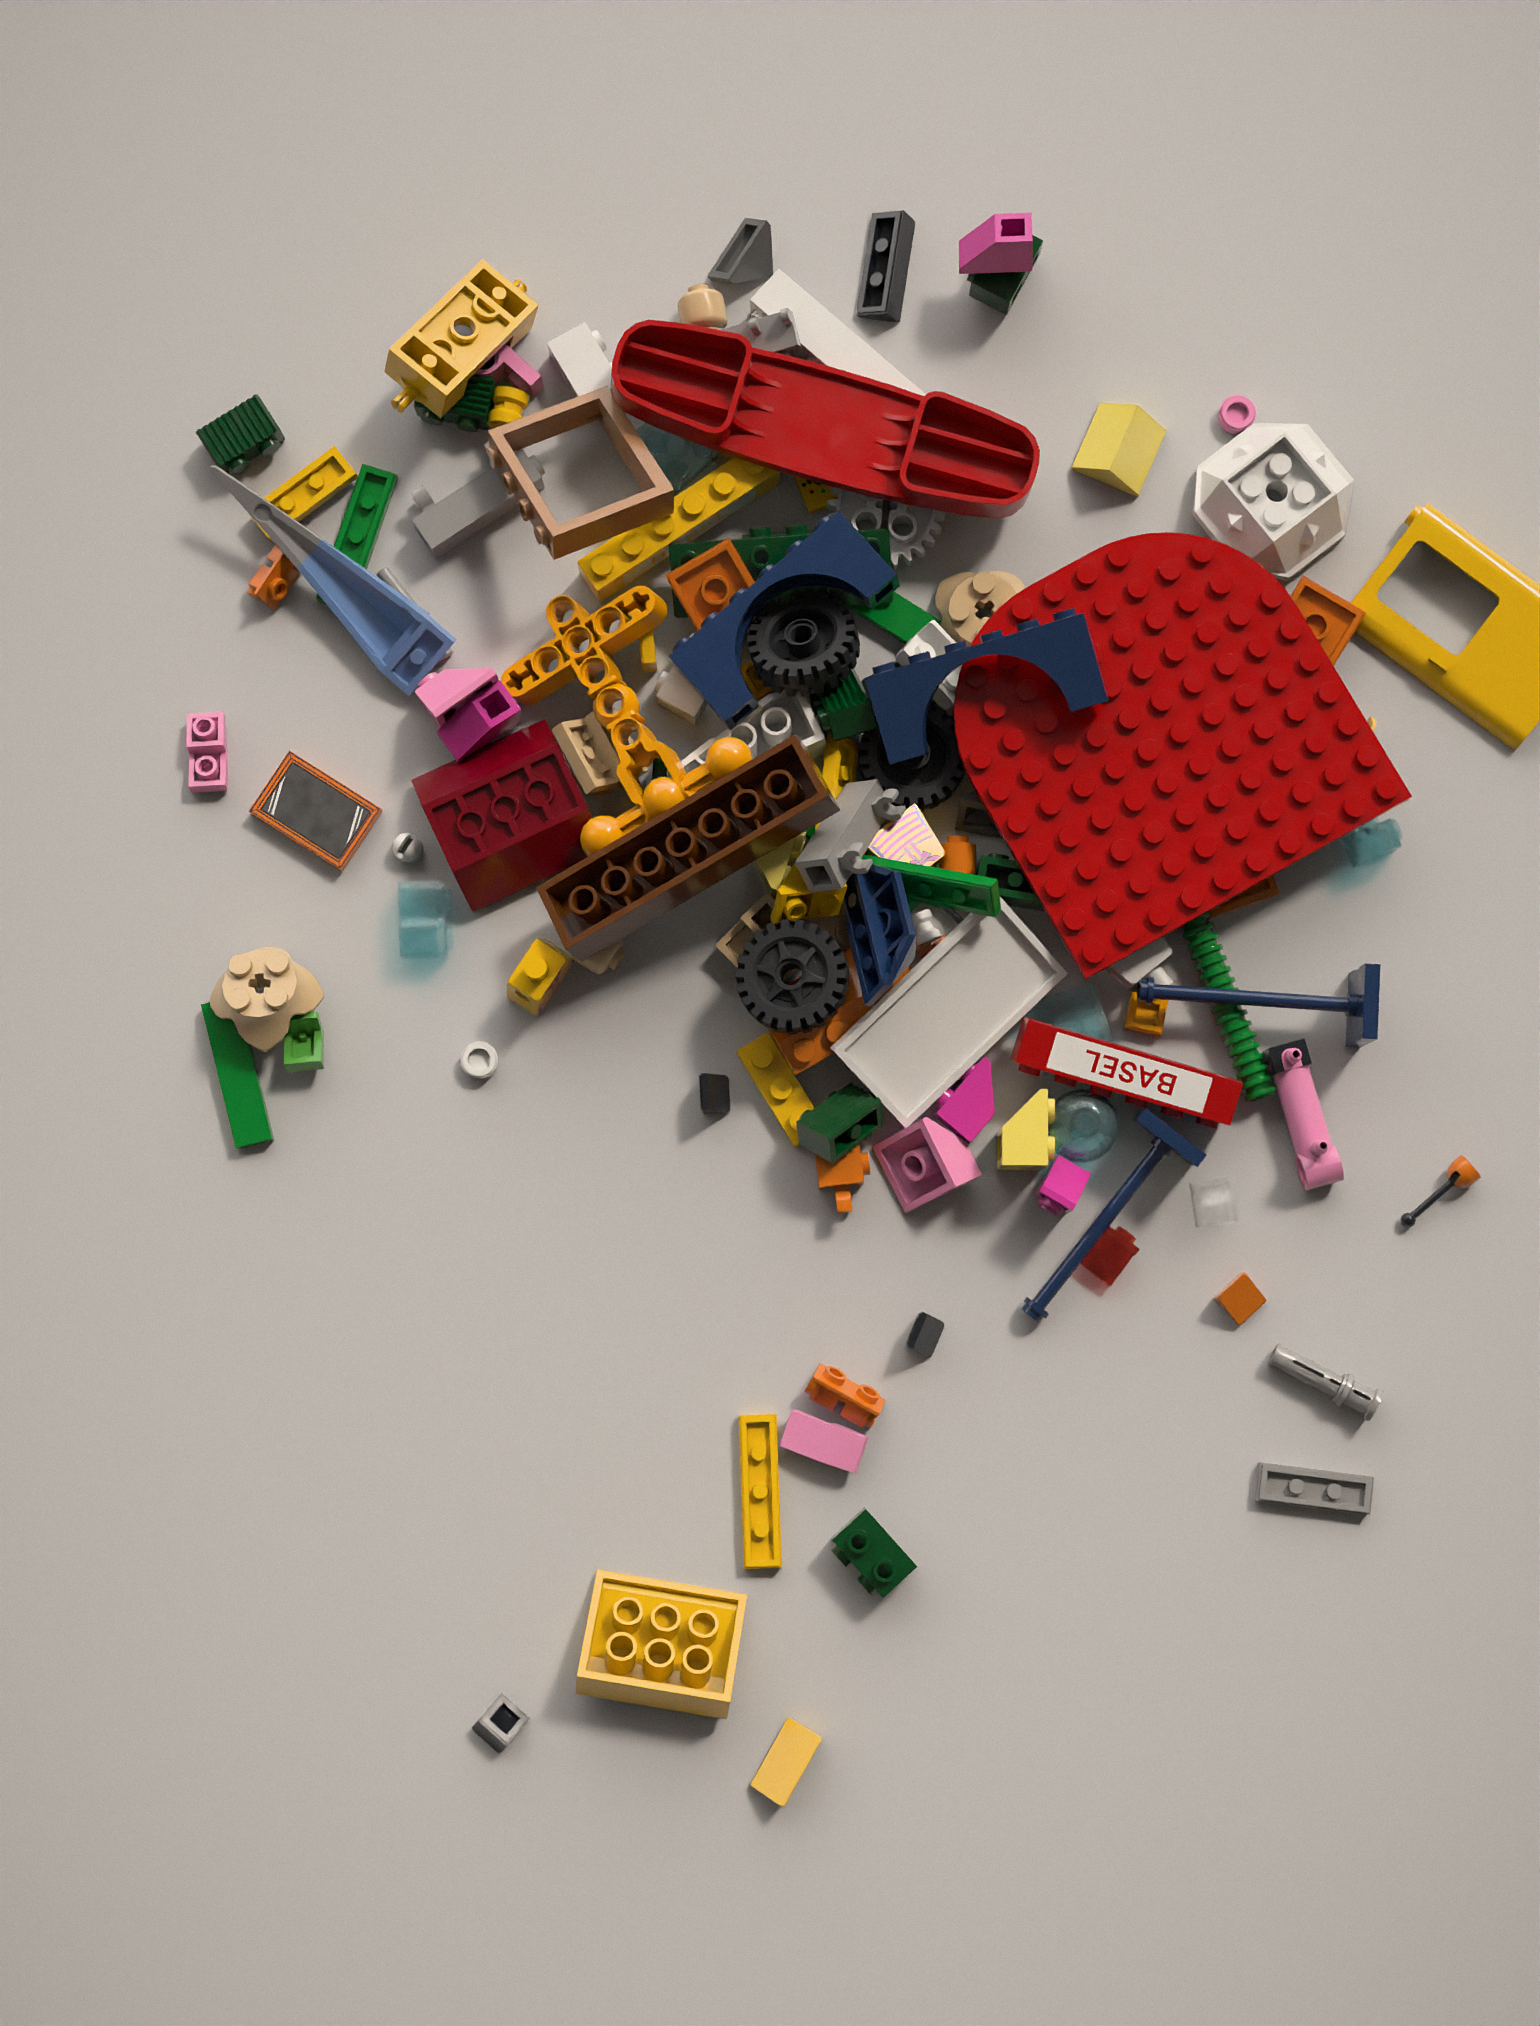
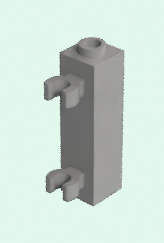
[411,442,545,559]
[795,779,906,893]

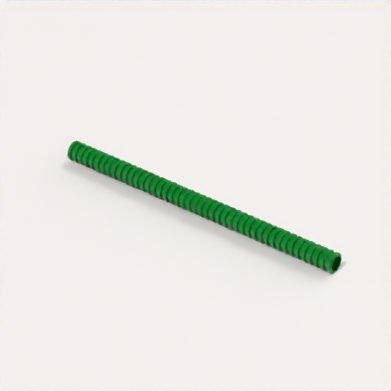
[1180,912,1277,1102]

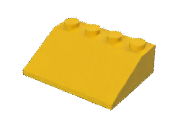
[575,1569,747,1719]

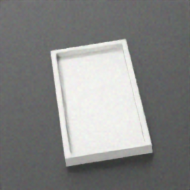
[830,897,1068,1128]

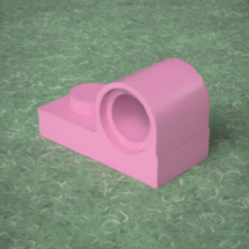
[474,343,544,398]

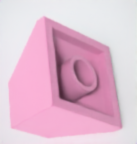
[414,668,499,728]
[872,1117,982,1213]

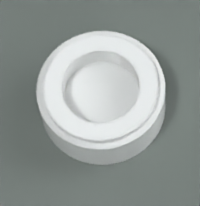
[461,1041,499,1080]

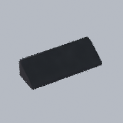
[856,210,915,322]

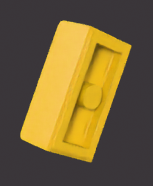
[750,1717,822,1807]

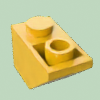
[770,863,847,924]

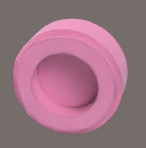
[1218,395,1256,434]

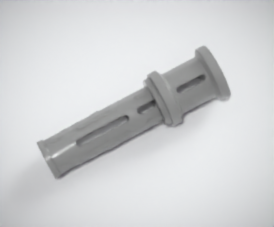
[1267,1343,1384,1421]

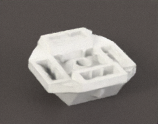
[1192,423,1354,582]

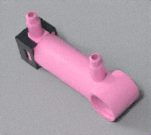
[1262,1038,1344,1190]

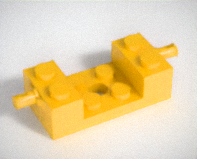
[384,259,539,418]

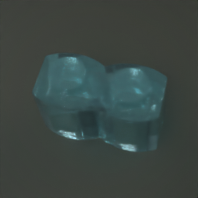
[398,880,454,959]

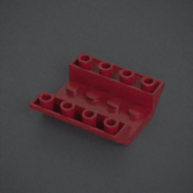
[411,719,592,913]

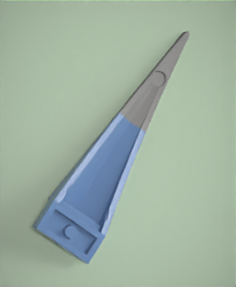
[210,465,457,696]

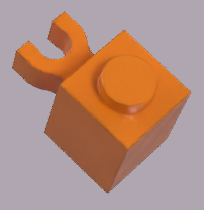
[814,1144,870,1214]

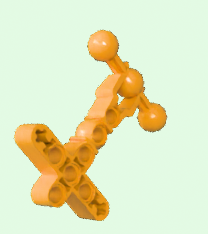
[501,586,753,856]

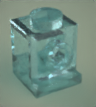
[1341,818,1402,868]

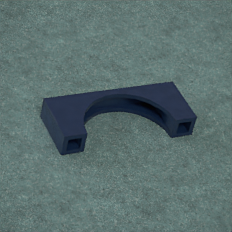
[668,511,900,731]
[865,608,1109,764]

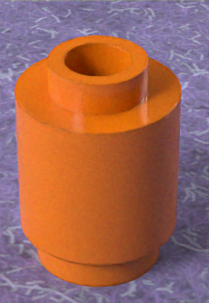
[939,836,976,875]

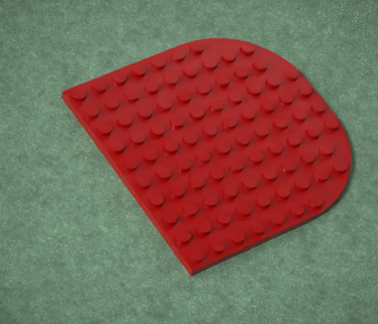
[953,532,1412,980]

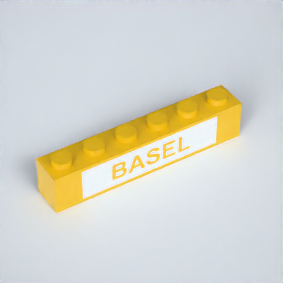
[577,457,780,602]

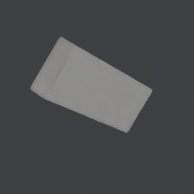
[1255,1462,1374,1515]

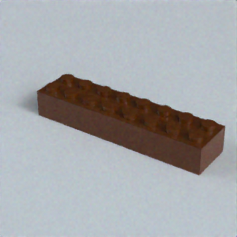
[536,734,840,962]

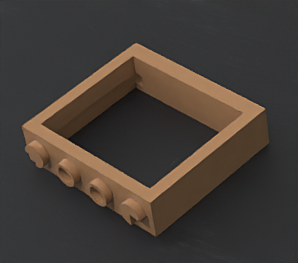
[485,386,674,560]

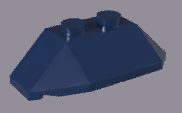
[842,864,916,1006]

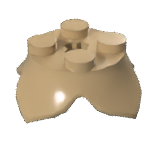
[935,570,1025,647]
[210,947,324,1052]

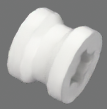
[911,909,942,950]

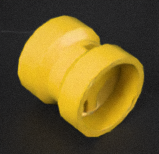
[487,386,530,429]

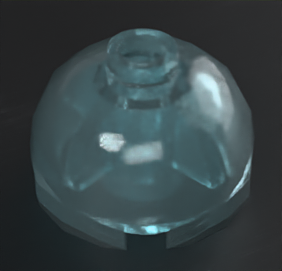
[1048,1088,1119,1163]

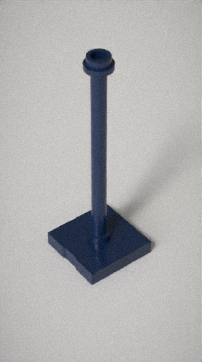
[1137,963,1381,1048]
[1021,1108,1207,1322]

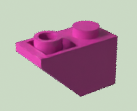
[959,212,1033,274]
[436,680,521,763]
[934,1056,995,1145]
[1033,1155,1091,1217]

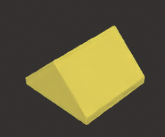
[1071,403,1166,497]

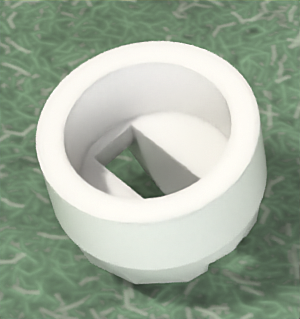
[392,832,423,863]

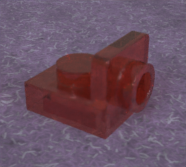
[1080,1226,1140,1287]

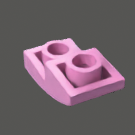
[186,712,228,793]
[779,1410,869,1473]

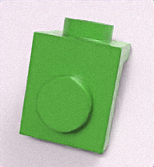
[284,1012,324,1072]

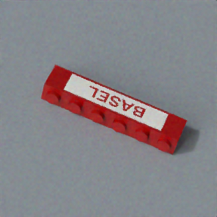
[1010,1016,1243,1129]

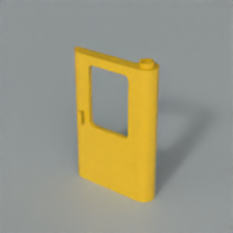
[1351,503,1540,751]

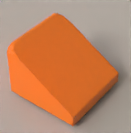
[1213,1272,1267,1326]

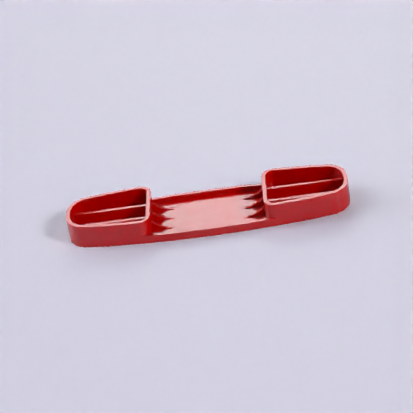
[611,319,1040,519]

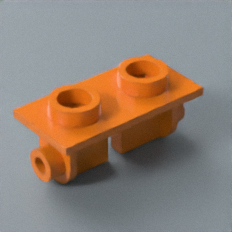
[247,544,300,611]
[804,1363,885,1428]

